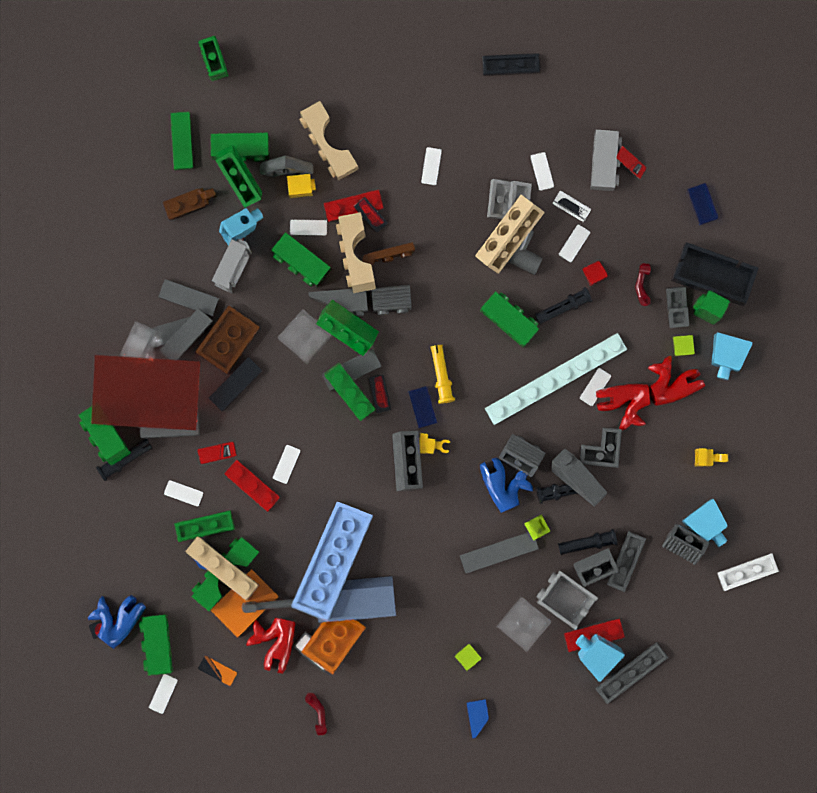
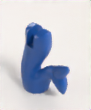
[480,457,533,513]
[88,595,146,649]

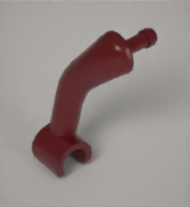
[635,263,651,306]
[305,693,327,736]

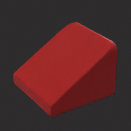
[582,261,608,286]

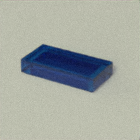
[687,183,718,225]
[408,386,437,428]

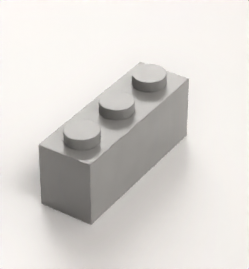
[591,130,622,191]

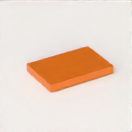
[211,569,279,638]
[301,619,366,675]

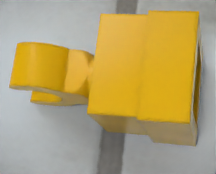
[419,433,450,454]
[695,448,728,467]

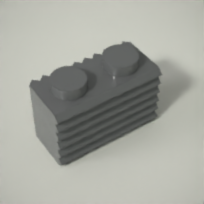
[372,285,412,315]
[499,434,546,477]
[662,523,710,565]
[573,548,618,587]

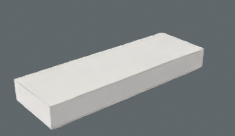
[717,553,779,591]

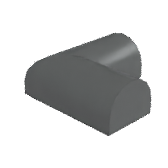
[260,155,314,178]
[508,230,543,275]
[580,428,622,468]

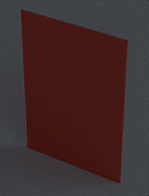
[91,355,200,430]

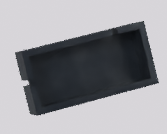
[671,242,759,306]

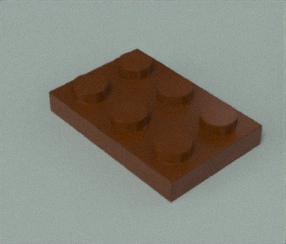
[196,305,260,374]

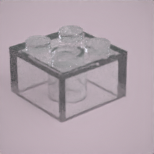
[277,309,332,365]
[119,321,163,367]
[496,597,551,652]

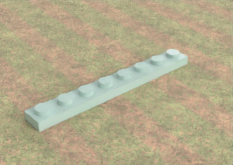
[485,333,627,425]

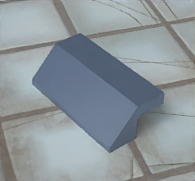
[318,576,396,623]

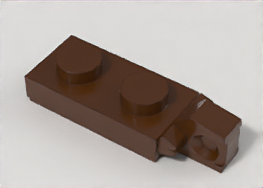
[163,188,217,220]

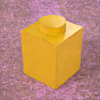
[287,174,316,198]

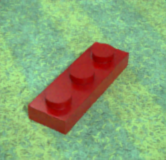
[323,190,383,223]
[224,460,280,512]
[563,619,625,652]

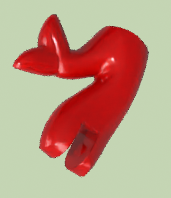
[648,355,705,406]
[596,384,650,430]
[246,618,295,674]

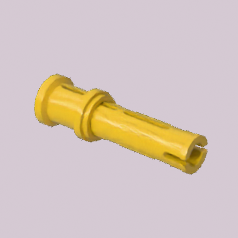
[430,345,455,404]

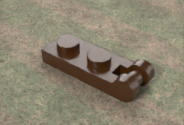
[362,242,415,266]

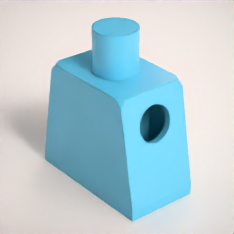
[219,208,264,246]
[712,332,753,380]
[682,499,728,547]
[576,634,625,682]

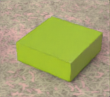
[673,335,694,356]
[524,514,550,541]
[455,644,482,671]

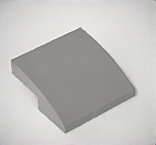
[487,179,532,219]

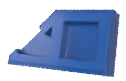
[466,699,489,738]

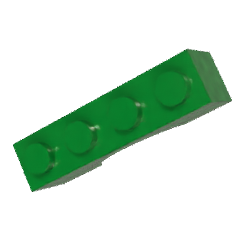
[191,537,260,611]

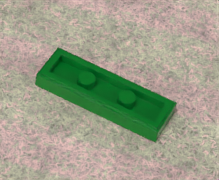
[171,112,194,170]
[174,510,235,542]

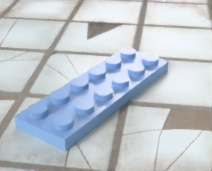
[291,502,373,622]

